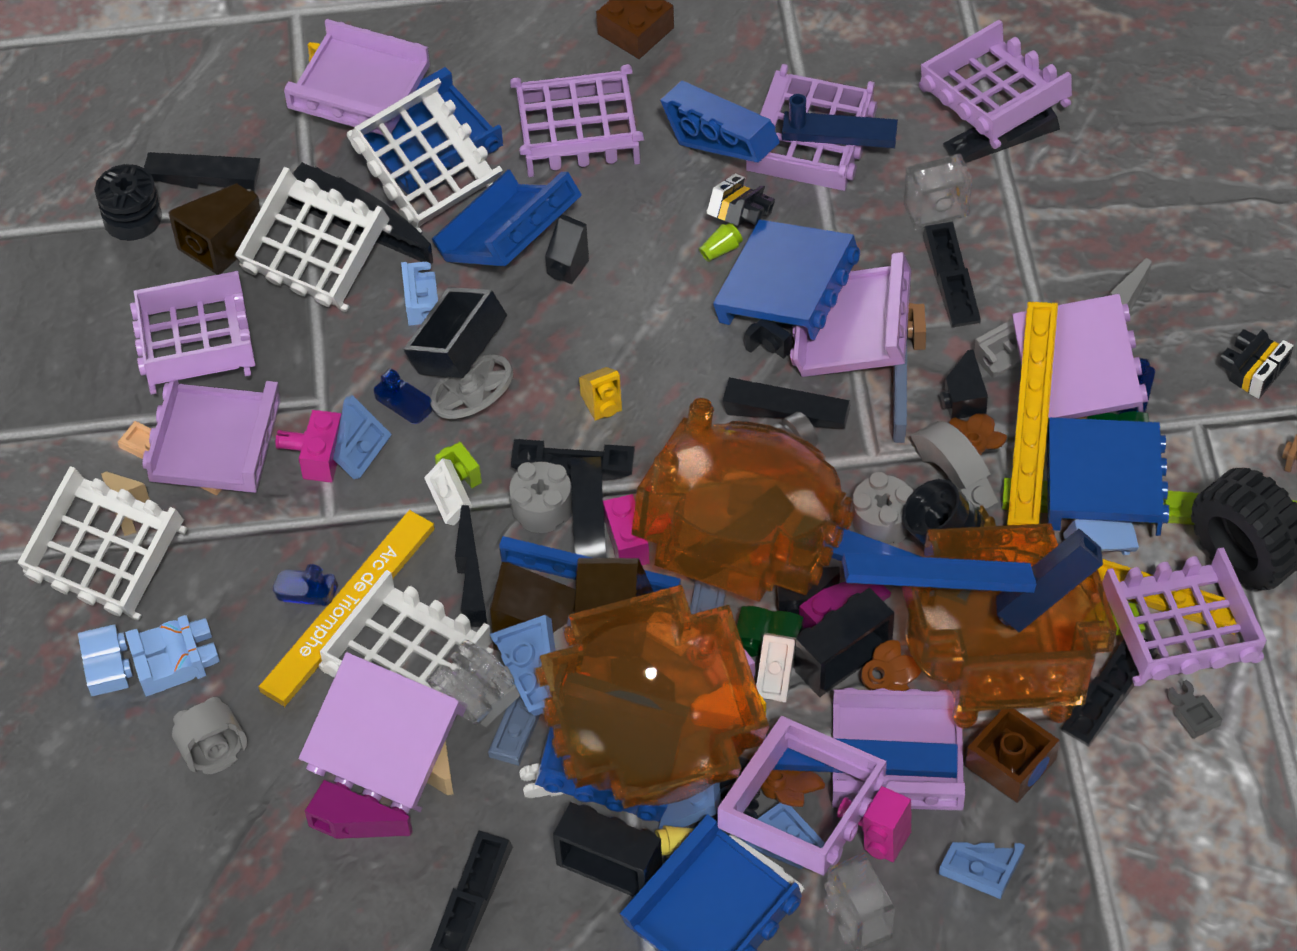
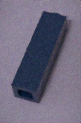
[996,529,1103,633]

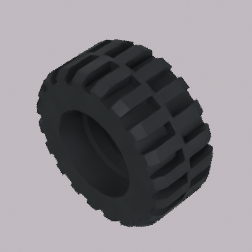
[1191,468,1297,590]

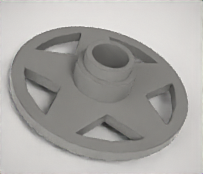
[430,354,513,419]

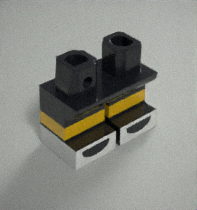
[706,173,775,226]
[1219,329,1294,399]

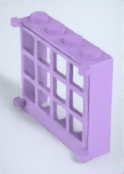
[919,20,1072,149]
[510,64,644,177]
[746,64,877,191]
[130,271,255,395]
[1096,547,1267,686]

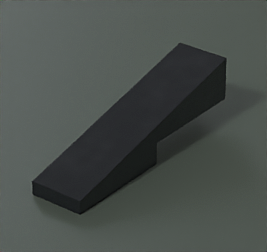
[943,107,1060,166]
[144,152,260,191]
[923,221,981,328]
[723,377,851,429]
[455,505,488,627]
[1061,638,1158,747]
[430,830,513,951]

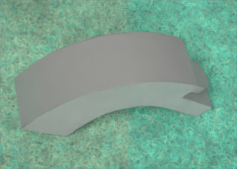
[911,421,998,511]

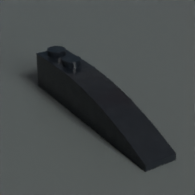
[286,162,433,264]

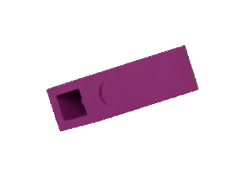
[305,780,413,839]

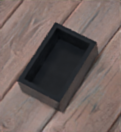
[403,287,507,378]
[795,587,895,697]
[553,802,662,897]

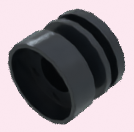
[94,164,162,241]
[902,479,985,559]

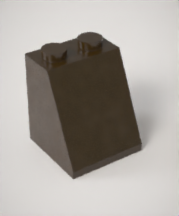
[168,183,260,275]
[574,558,654,658]
[490,562,576,651]

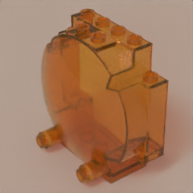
[631,398,854,602]
[901,523,1117,728]
[534,585,769,809]

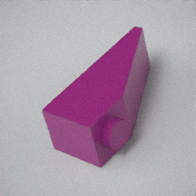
[799,581,891,629]

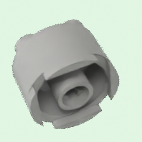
[509,462,573,533]
[852,472,914,544]
[172,697,247,774]

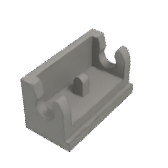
[974,319,1021,378]

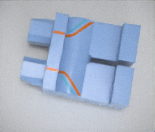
[125,615,220,697]

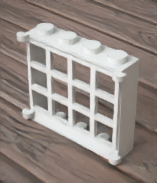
[347,78,503,233]
[235,167,393,312]
[18,466,188,621]
[319,570,494,696]

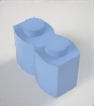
[78,624,133,697]

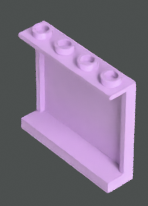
[284,19,430,135]
[790,252,911,377]
[1012,294,1148,423]
[143,380,280,493]
[298,652,468,814]
[832,688,965,810]

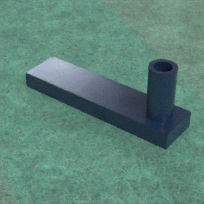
[782,94,898,148]

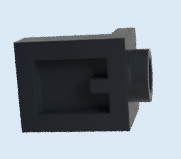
[745,319,792,359]

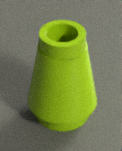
[699,223,743,262]

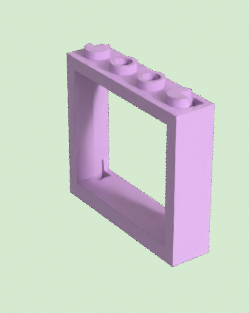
[718,716,889,876]

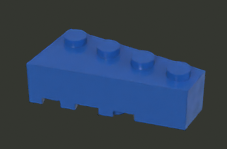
[660,81,780,163]

